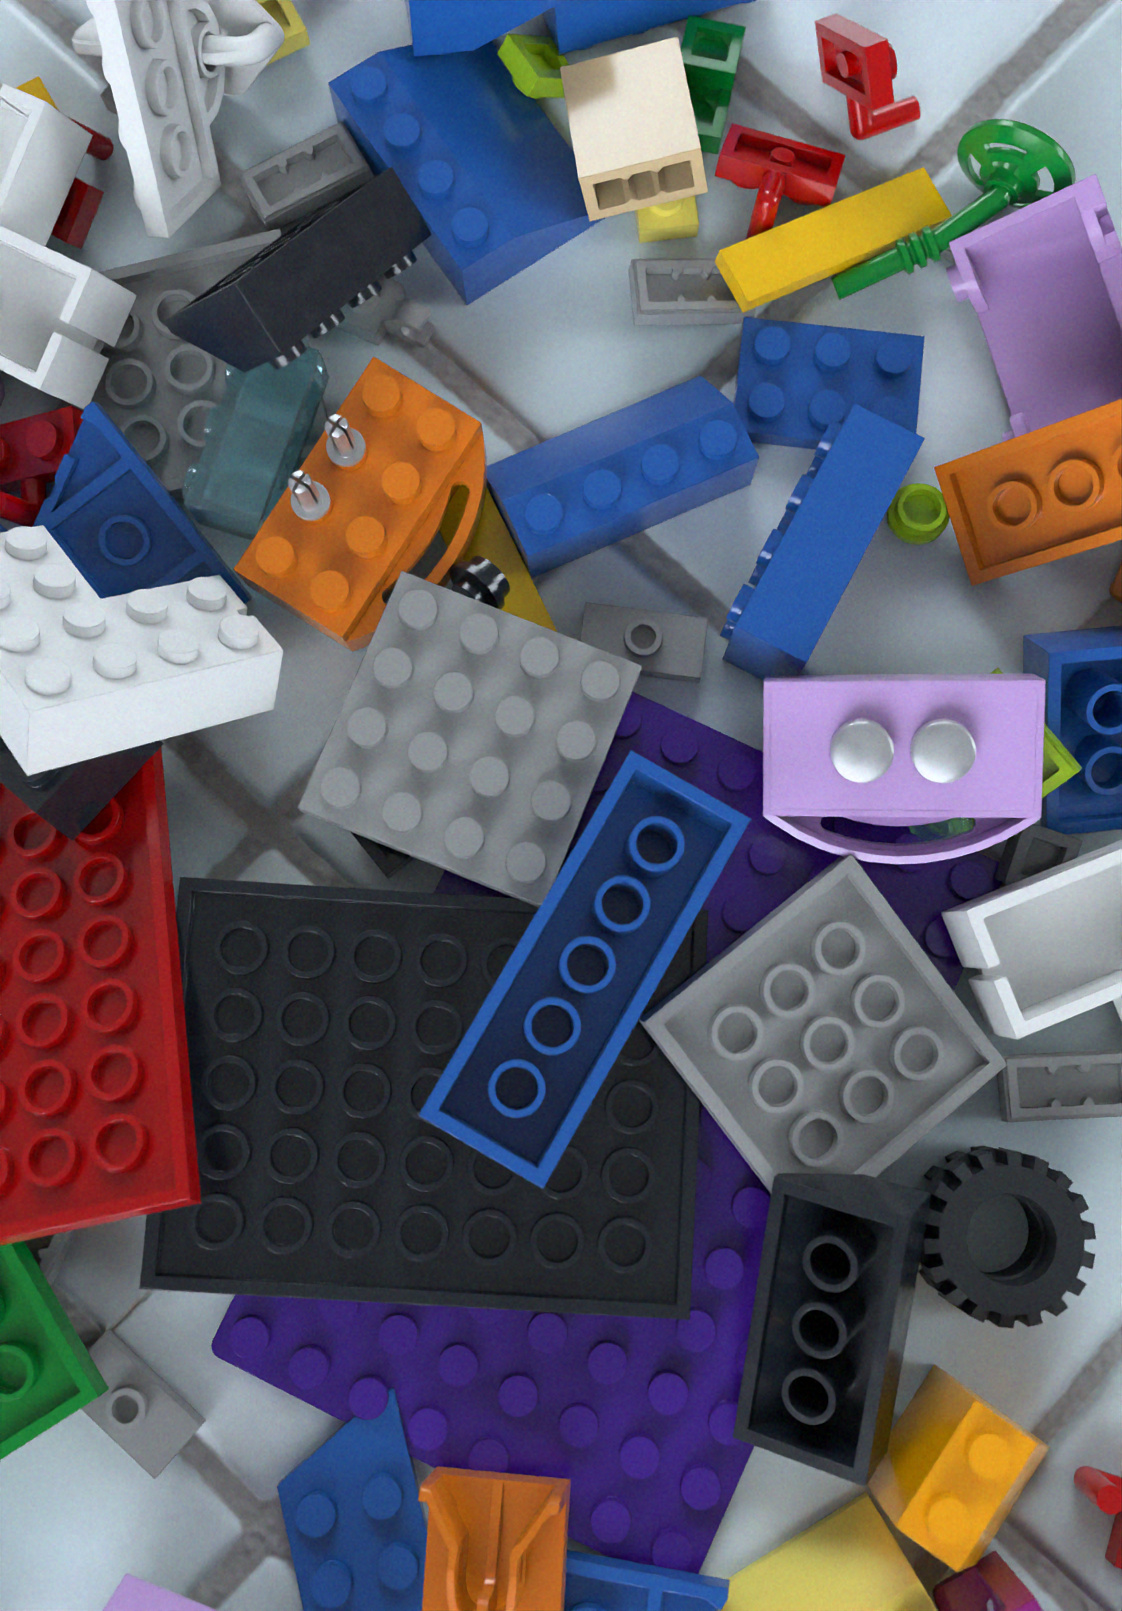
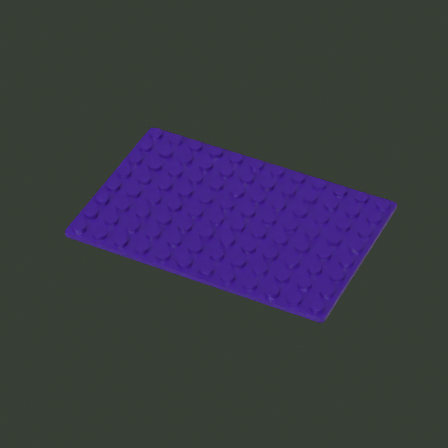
[211,692,1002,1574]

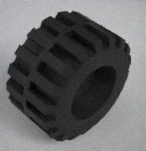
[915,1146,1096,1328]

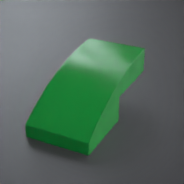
[680,15,746,154]

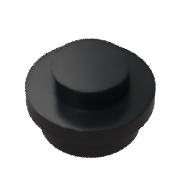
[450,556,510,610]

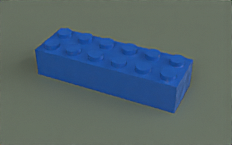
[419,750,751,1189]

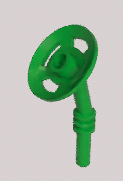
[831,119,1076,300]

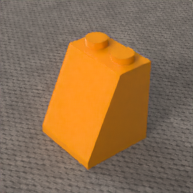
[867,1364,1050,1572]

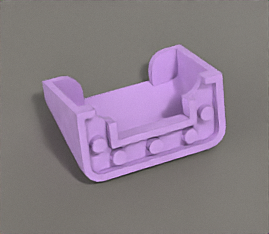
[946,174,1122,442]

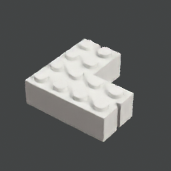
[0,83,137,409]
[0,525,283,776]
[941,840,1122,1039]

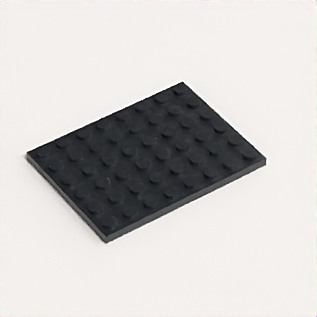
[139,877,708,1320]

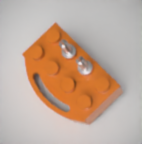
[233,356,487,652]

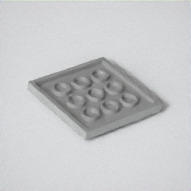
[70,229,329,500]
[298,571,642,907]
[638,854,1007,1193]

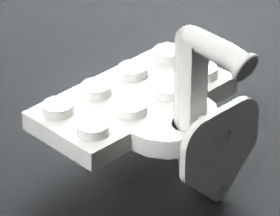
[72,0,284,239]

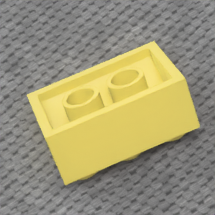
[718,1492,937,1611]

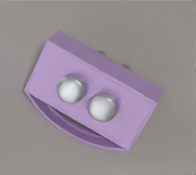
[763,674,1046,864]

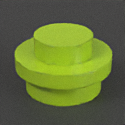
[886,483,949,545]

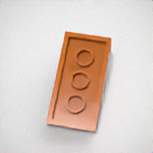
[934,399,1122,586]
[418,1466,571,1611]

